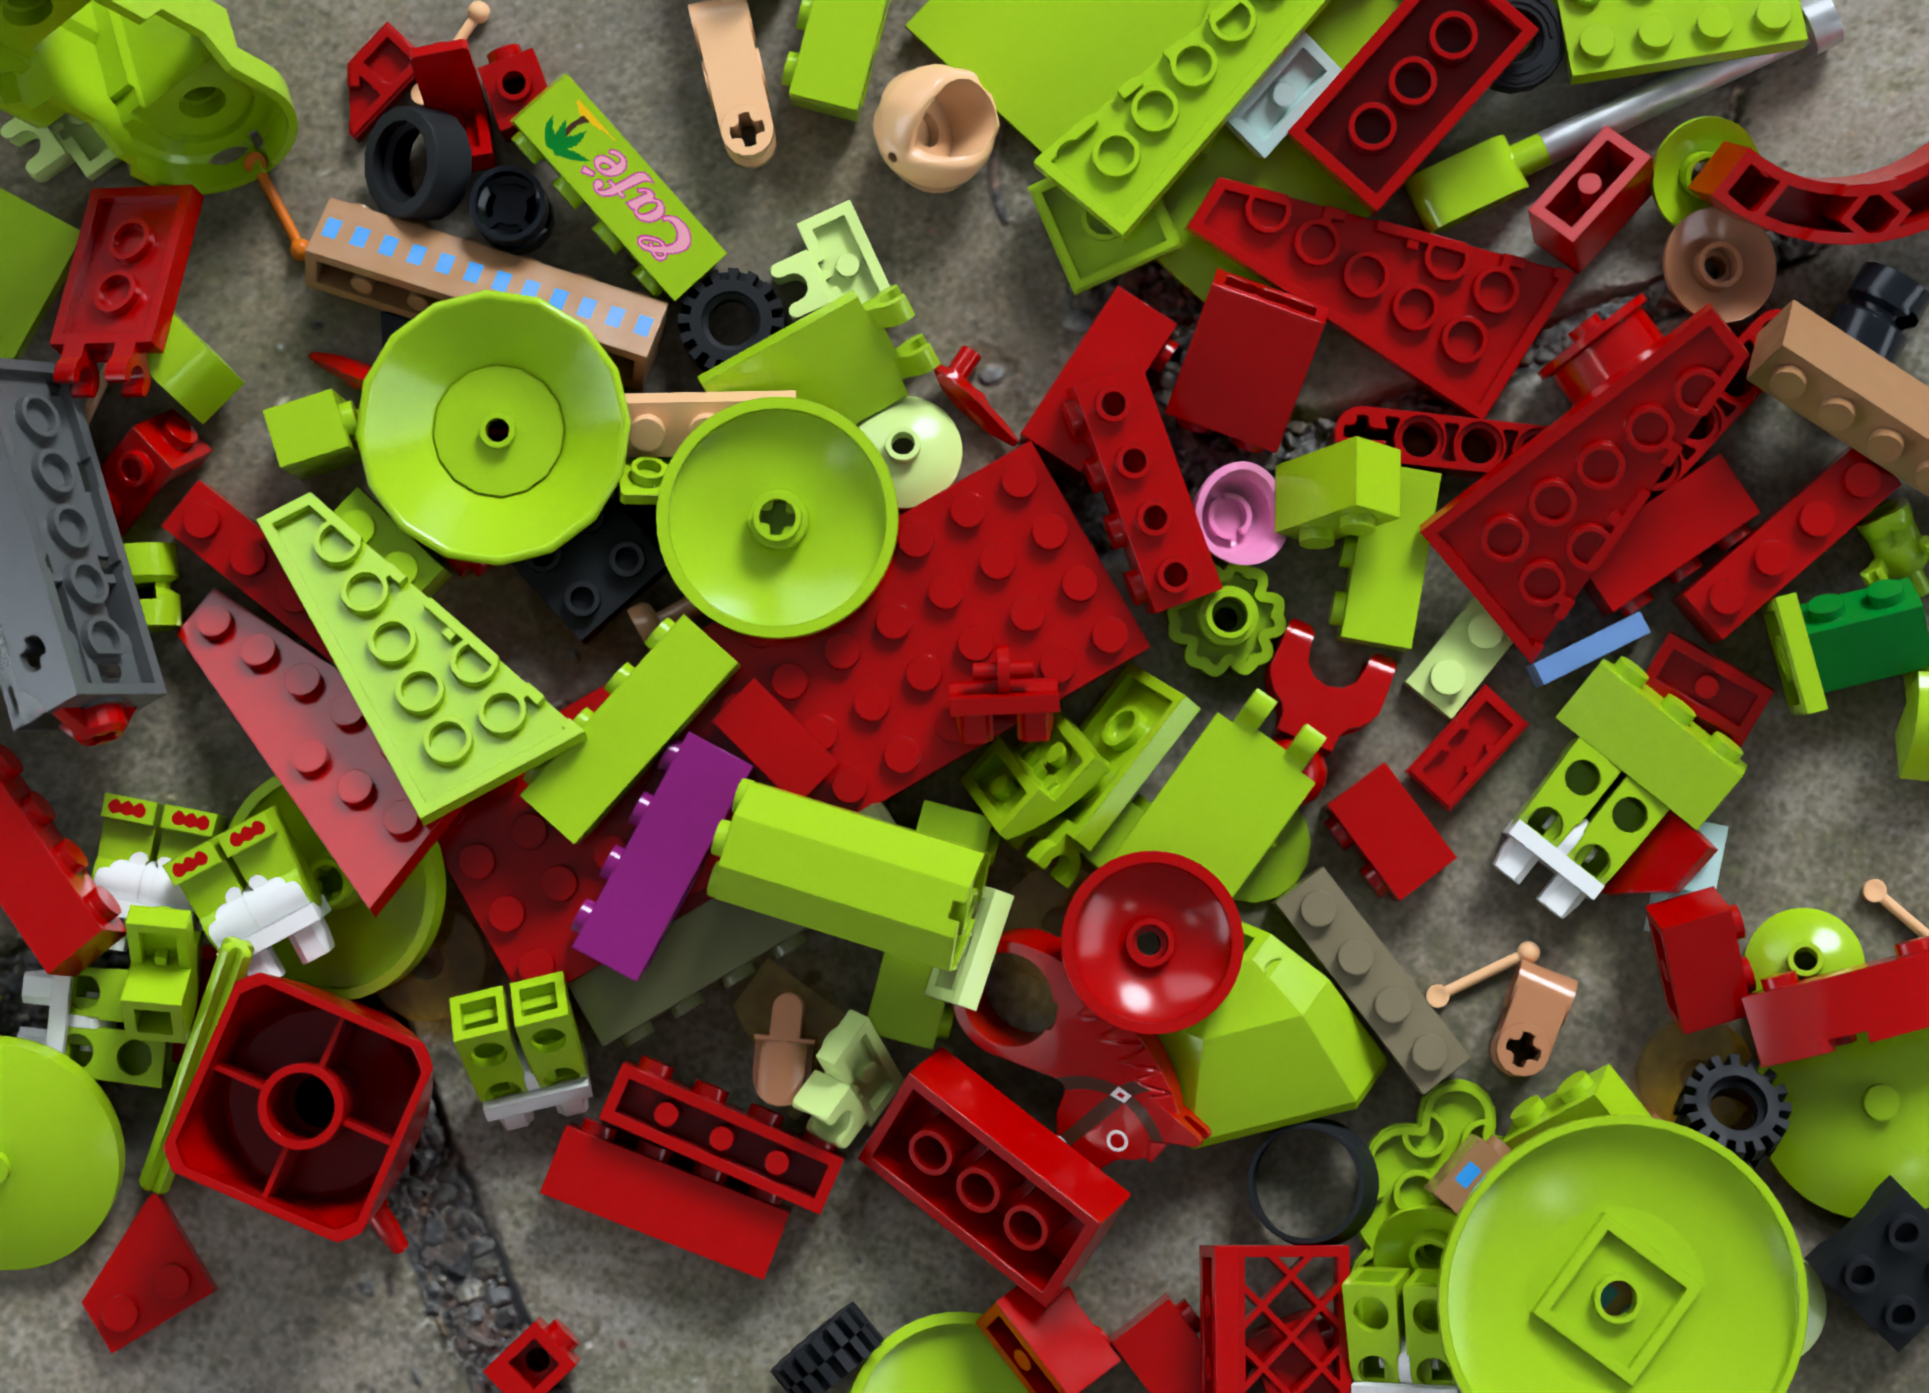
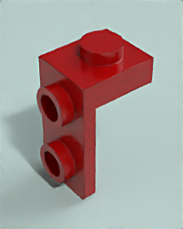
[409,39,497,172]
[101,408,213,538]

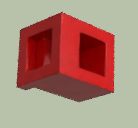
[477,44,548,143]
[483,1316,581,1393]

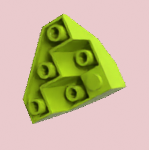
[1157,922,1387,1150]

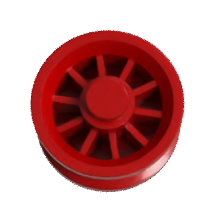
[1537,293,1665,409]

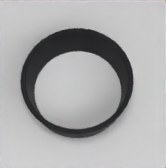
[1247,1118,1379,1245]

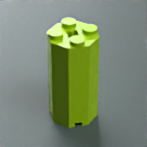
[707,778,991,972]

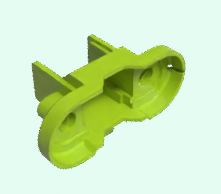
[0,0,298,195]

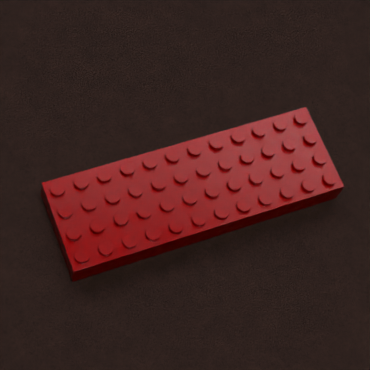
[438,440,1151,986]

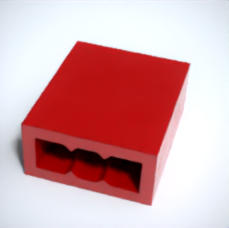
[1165,268,1329,453]

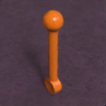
[243,151,309,261]

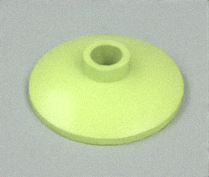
[856,396,963,510]

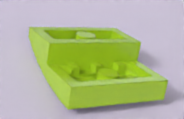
[960,710,1111,840]

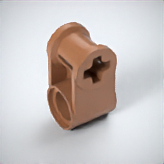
[1489,959,1578,1077]

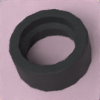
[365,106,472,220]

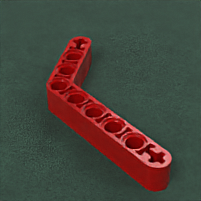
[1329,309,1782,497]

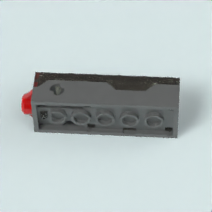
[0,358,167,746]

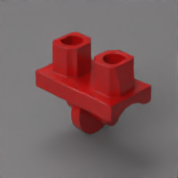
[949,644,1060,744]

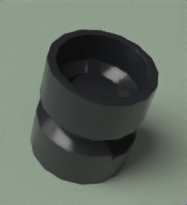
[469,165,555,255]
[1830,261,1929,364]

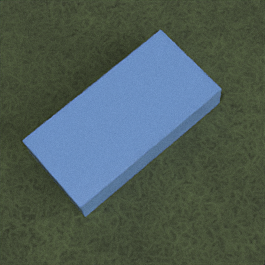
[1525,611,1651,688]

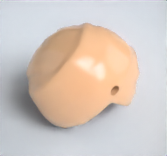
[873,64,1000,193]

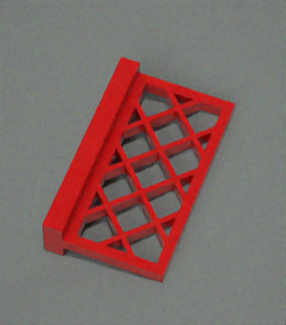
[1199,1245,1352,1393]

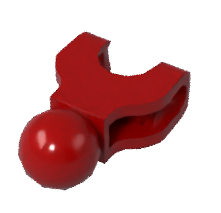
[1263,617,1397,808]

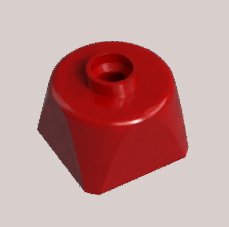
[163,972,434,1243]

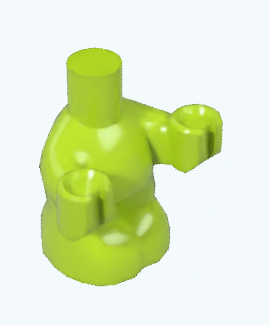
[1855,497,1929,598]

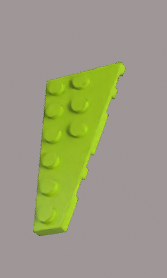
[256,492,587,826]

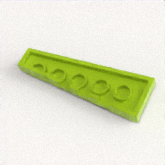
[1033,0,1331,241]

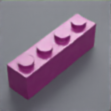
[570,731,756,982]

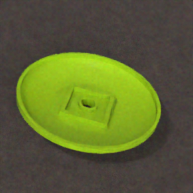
[1436,1114,1809,1393]

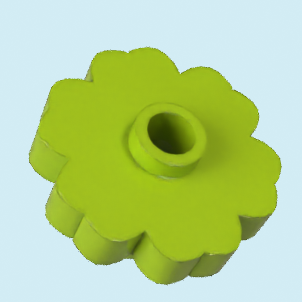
[1165,563,1287,678]

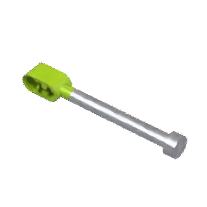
[1404,0,1844,234]

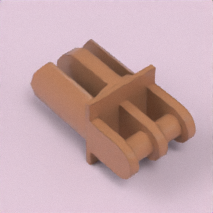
[752,992,817,1107]

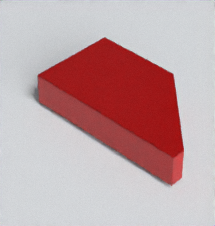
[347,21,417,143]
[1602,809,1718,896]

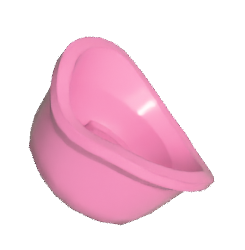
[1192,461,1286,565]

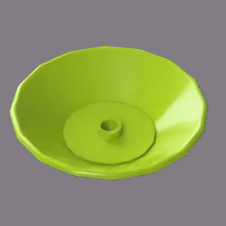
[355,290,631,566]

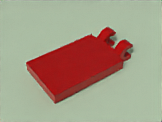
[49,184,204,398]

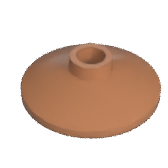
[1663,207,1777,324]

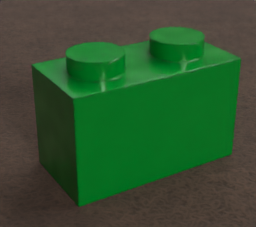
[1800,577,1929,693]

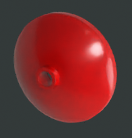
[1060,851,1244,1035]

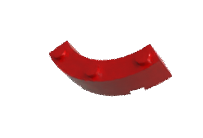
[1687,141,1929,245]
[1742,936,1929,1068]

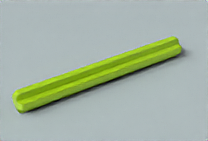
[139,936,254,1195]

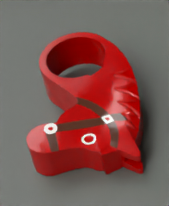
[953,928,1212,1170]

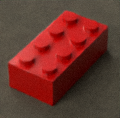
[1287,0,1539,217]
[858,1047,1132,1308]

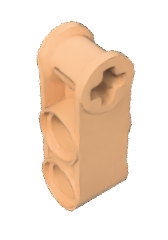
[688,0,777,168]

